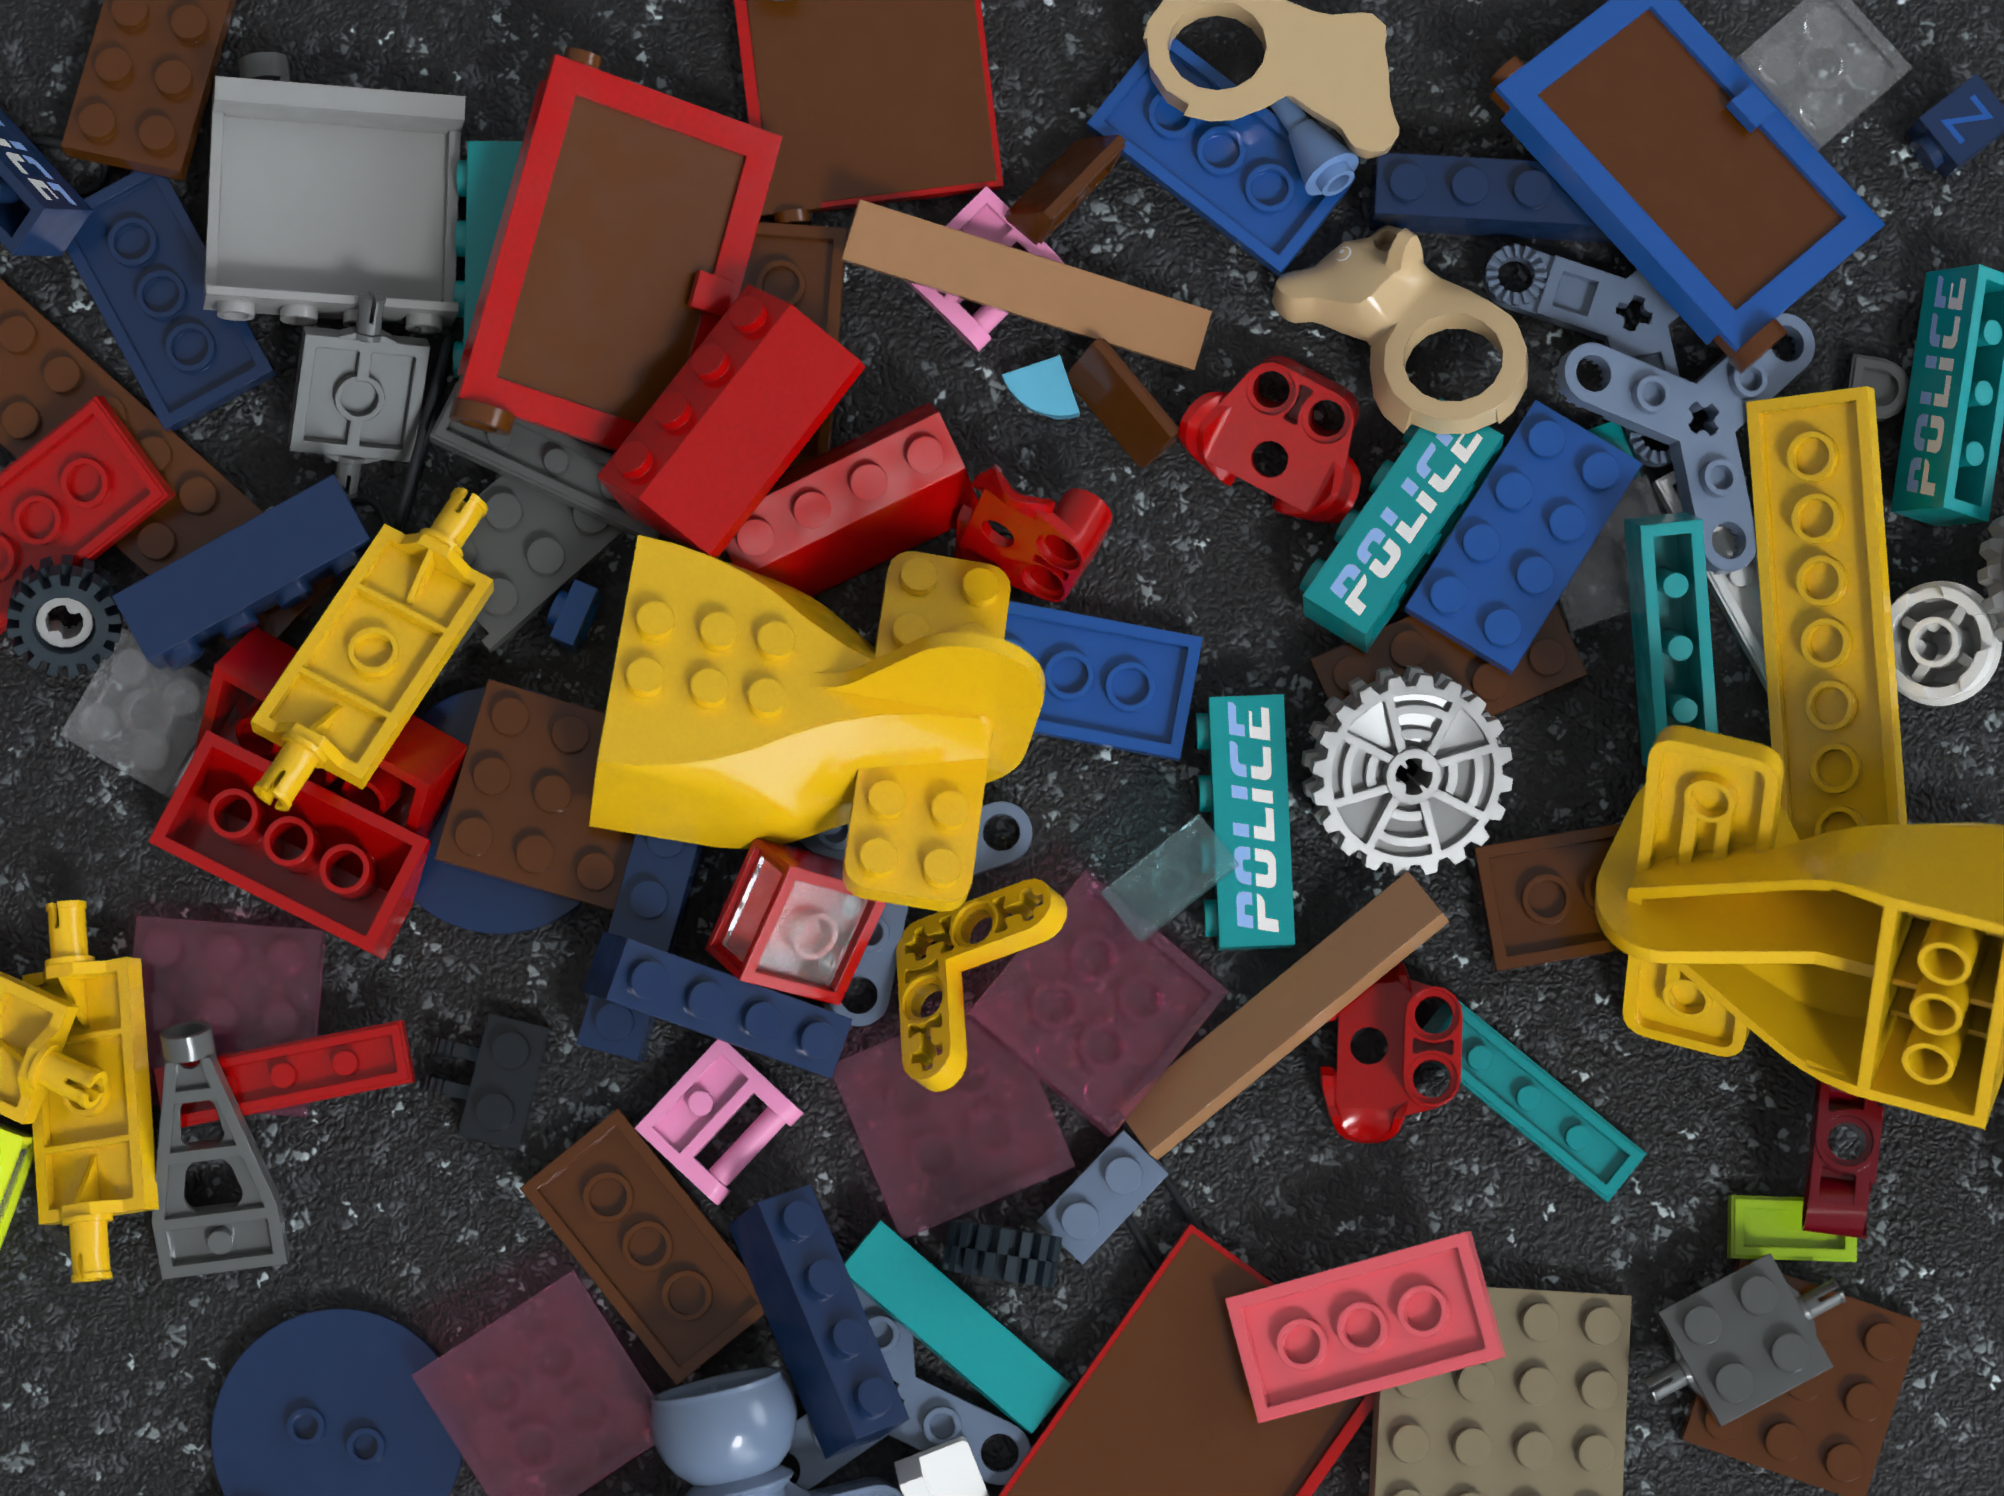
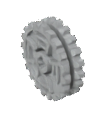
[1301,665,1513,876]

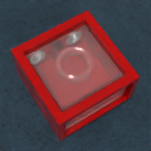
[705,838,886,1006]

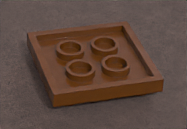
[434,679,635,912]
[1679,1259,1922,1496]

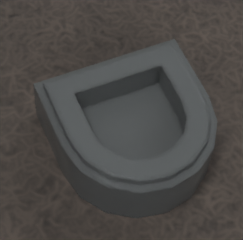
[1845,354,1910,422]

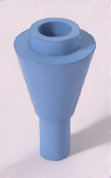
[1271,96,1359,196]

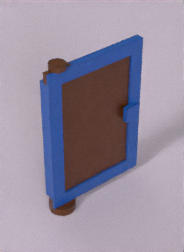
[1489,0,1885,374]

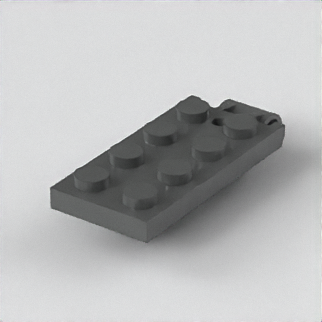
[451,443,627,656]

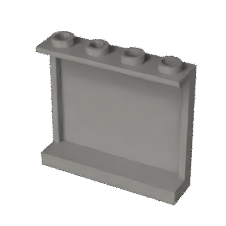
[203,76,466,334]

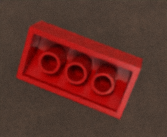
[596,284,866,558]
[726,402,978,597]
[194,627,467,839]
[148,730,431,960]

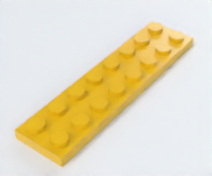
[1746,386,1907,841]

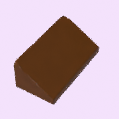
[1005,134,1126,245]
[1067,337,1179,468]

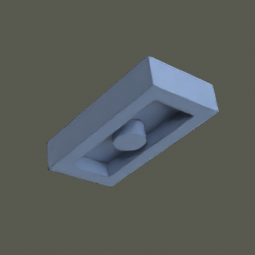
[1037,1129,1170,1265]

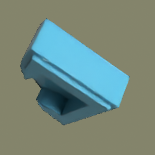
[1002,355,1080,419]

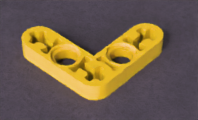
[896,878,1067,1092]

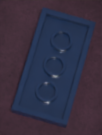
[66,171,277,432]

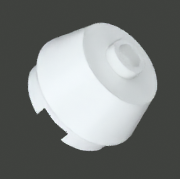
[1891,581,2002,706]

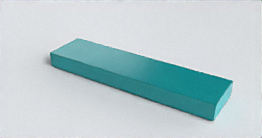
[1422,1000,1647,1202]
[844,1220,1071,1434]

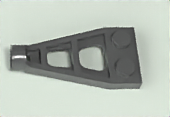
[152,1021,290,1280]

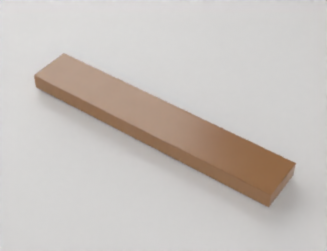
[840,199,1212,371]
[1117,871,1450,1161]

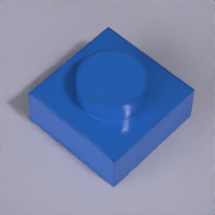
[547,579,604,653]

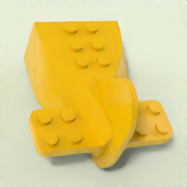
[589,535,1046,912]
[1595,725,2004,1129]

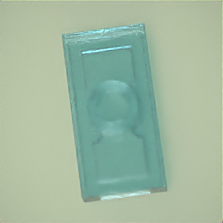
[1100,814,1240,943]

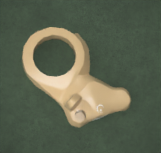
[1143,0,1399,159]
[1272,224,1529,434]

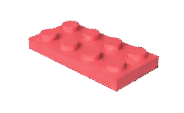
[1225,1231,1506,1423]

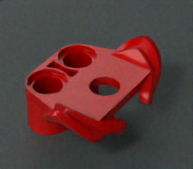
[1178,355,1361,524]
[955,464,1113,602]
[1320,961,1463,1144]

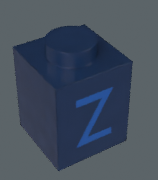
[1906,73,2004,180]

